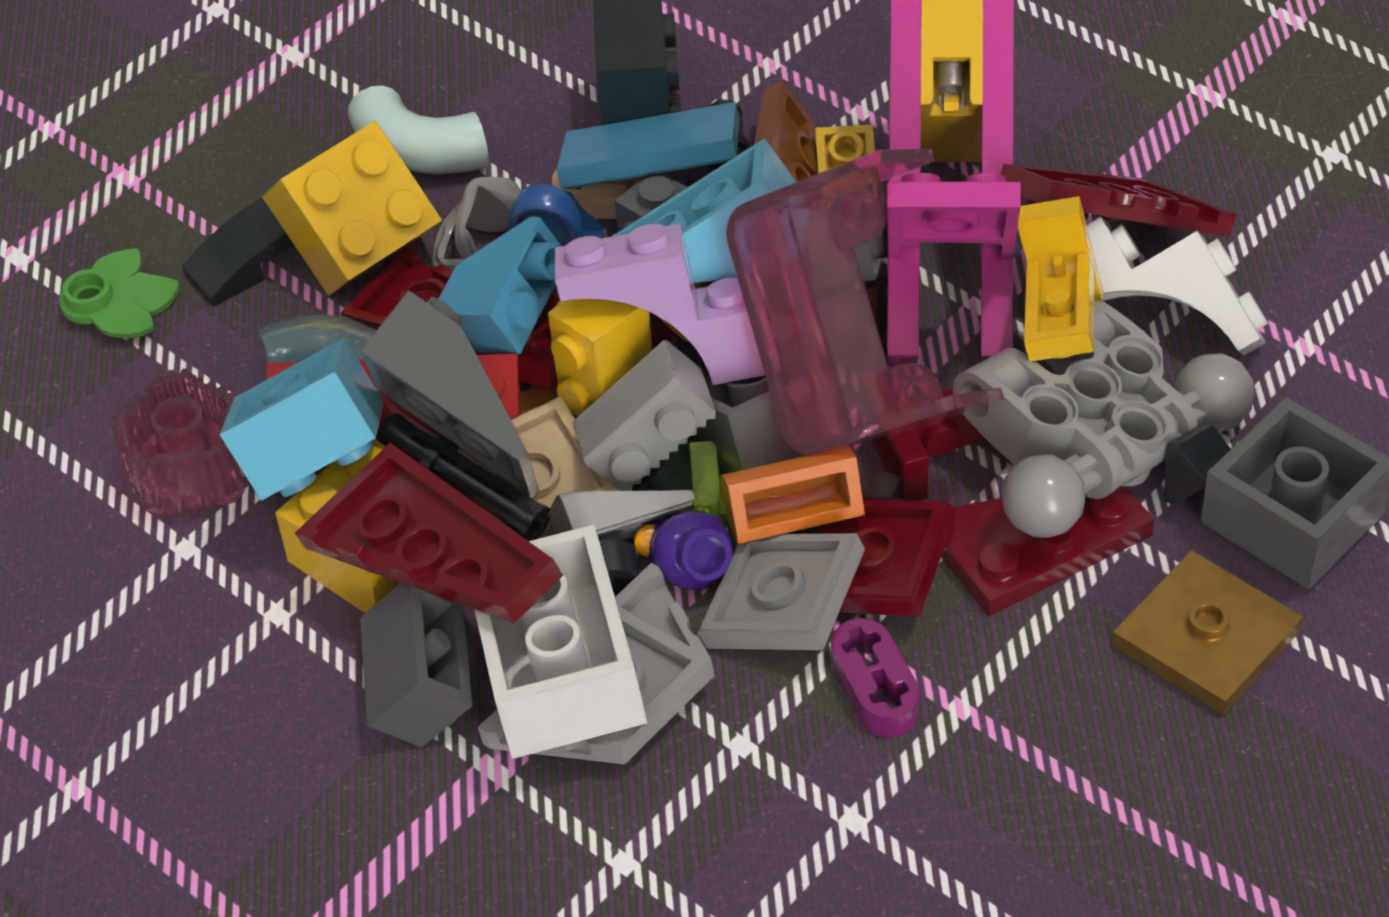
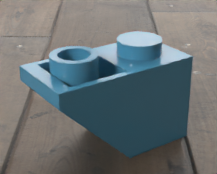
[439,217,561,354]

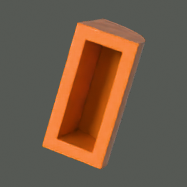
[720,446,865,544]

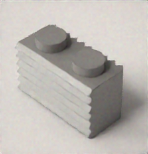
[573,340,716,491]

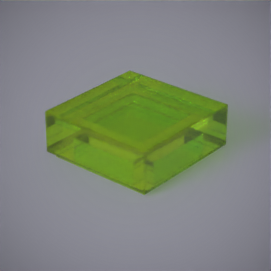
[690,441,722,518]

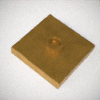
[1112,550,1303,716]

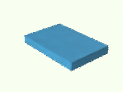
[557,102,739,190]

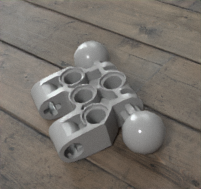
[953,300,1254,538]

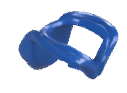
[508,184,604,246]

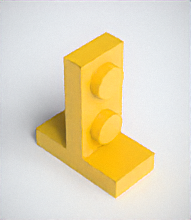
[1018,196,1104,362]

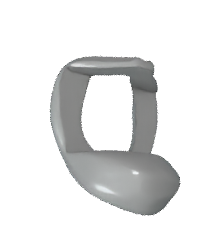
[431,177,521,270]

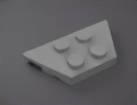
[478,563,715,764]

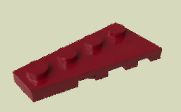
[295,443,563,623]

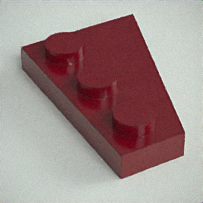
[941,486,1155,616]

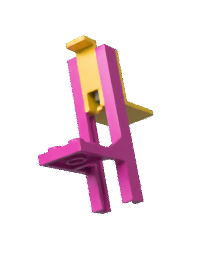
[887,0,1021,367]

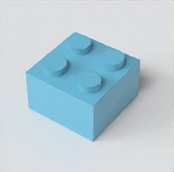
[220,337,384,501]

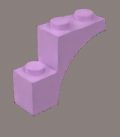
[555,223,775,385]

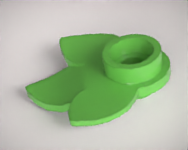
[59,249,180,338]

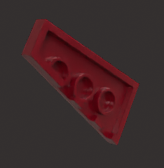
[1000,163,1237,237]
[340,246,557,390]

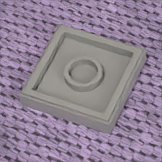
[697,533,865,650]

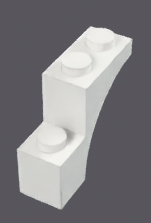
[1087,217,1268,355]

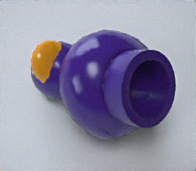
[634,511,733,591]

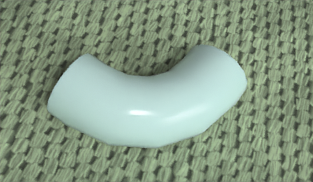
[347,86,489,175]

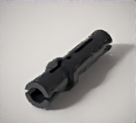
[375,413,551,541]

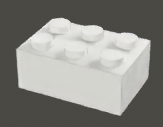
[474,525,648,759]

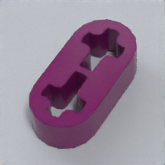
[831,618,920,738]

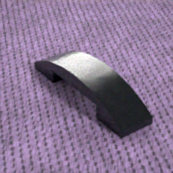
[182,198,295,307]

